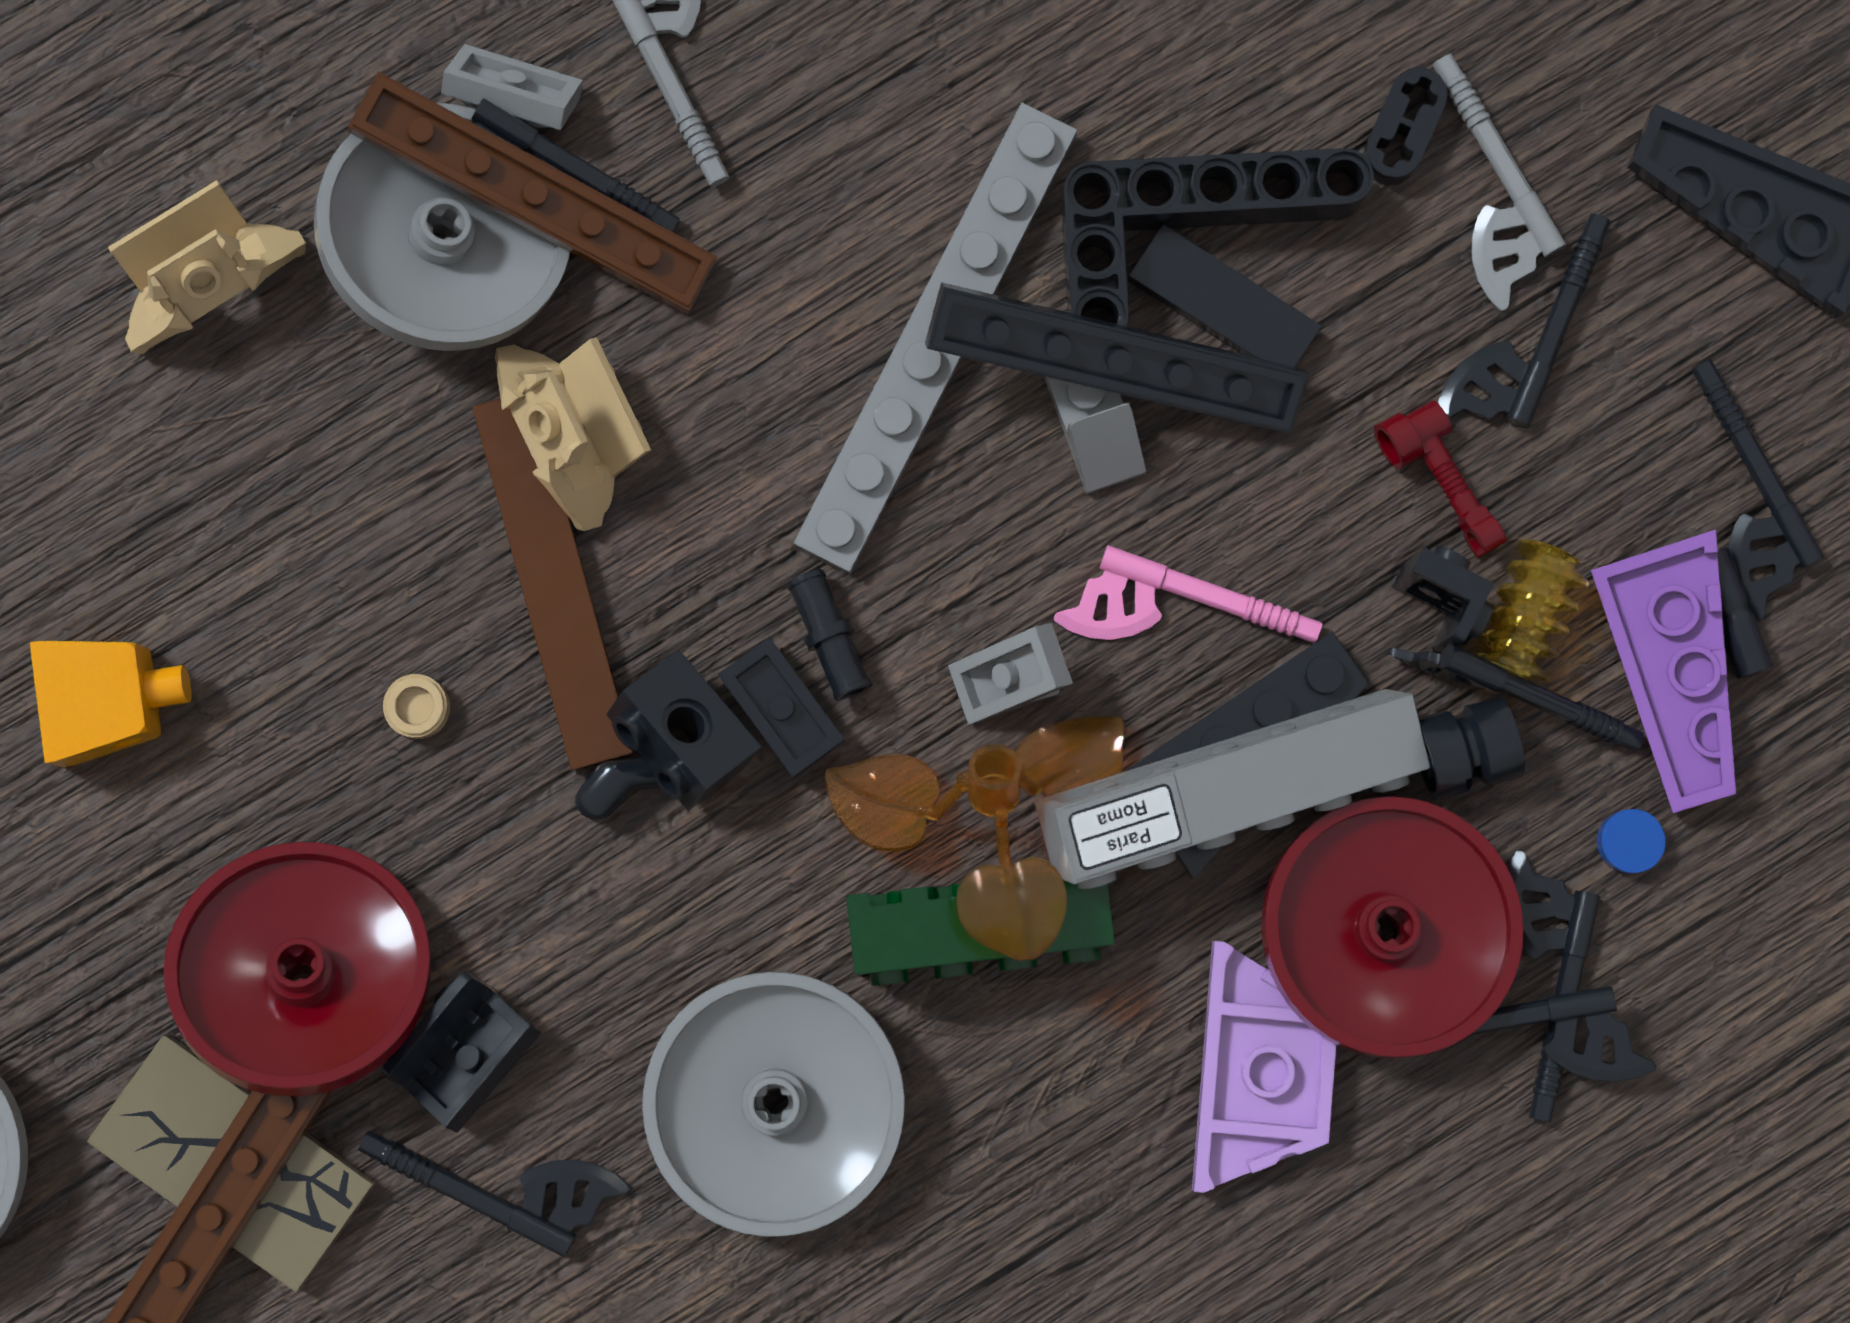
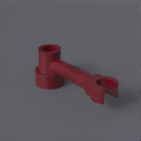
[1374,400,1507,558]

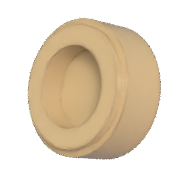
[383,674,450,739]

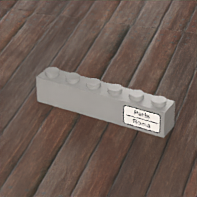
[1034,689,1430,889]

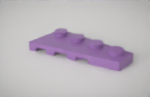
[1591,529,1736,813]

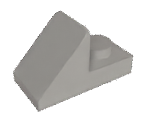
[1044,377,1146,495]
[948,623,1073,725]

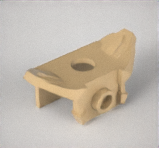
[108,180,306,355]
[495,337,651,531]

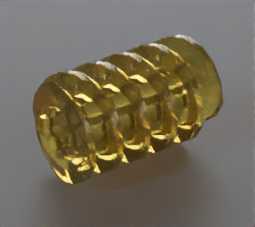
[1473,539,1590,682]

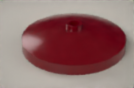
[1261,797,1523,1058]
[164,842,431,1096]

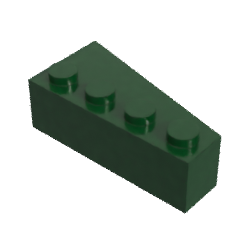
[846,873,1115,986]

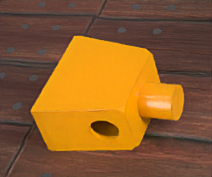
[30,641,192,767]

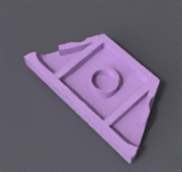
[1192,941,1336,1193]

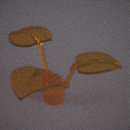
[825,716,1124,961]

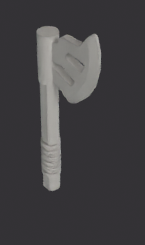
[612,0,730,188]
[1432,53,1567,311]

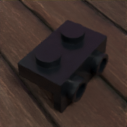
[1391,546,1495,654]
[380,971,542,1133]

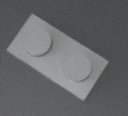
[441,44,583,130]

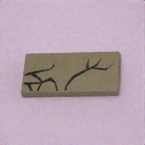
[86,1034,376,1292]

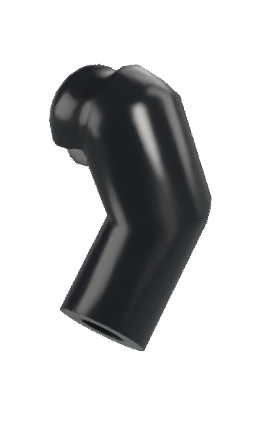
[575,758,660,820]

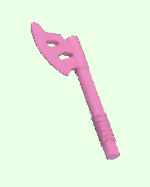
[1054,545,1322,643]

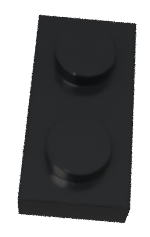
[718,637,845,779]

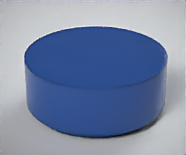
[1596,809,1666,874]

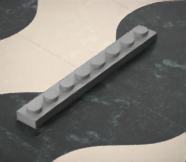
[793,103,1077,575]

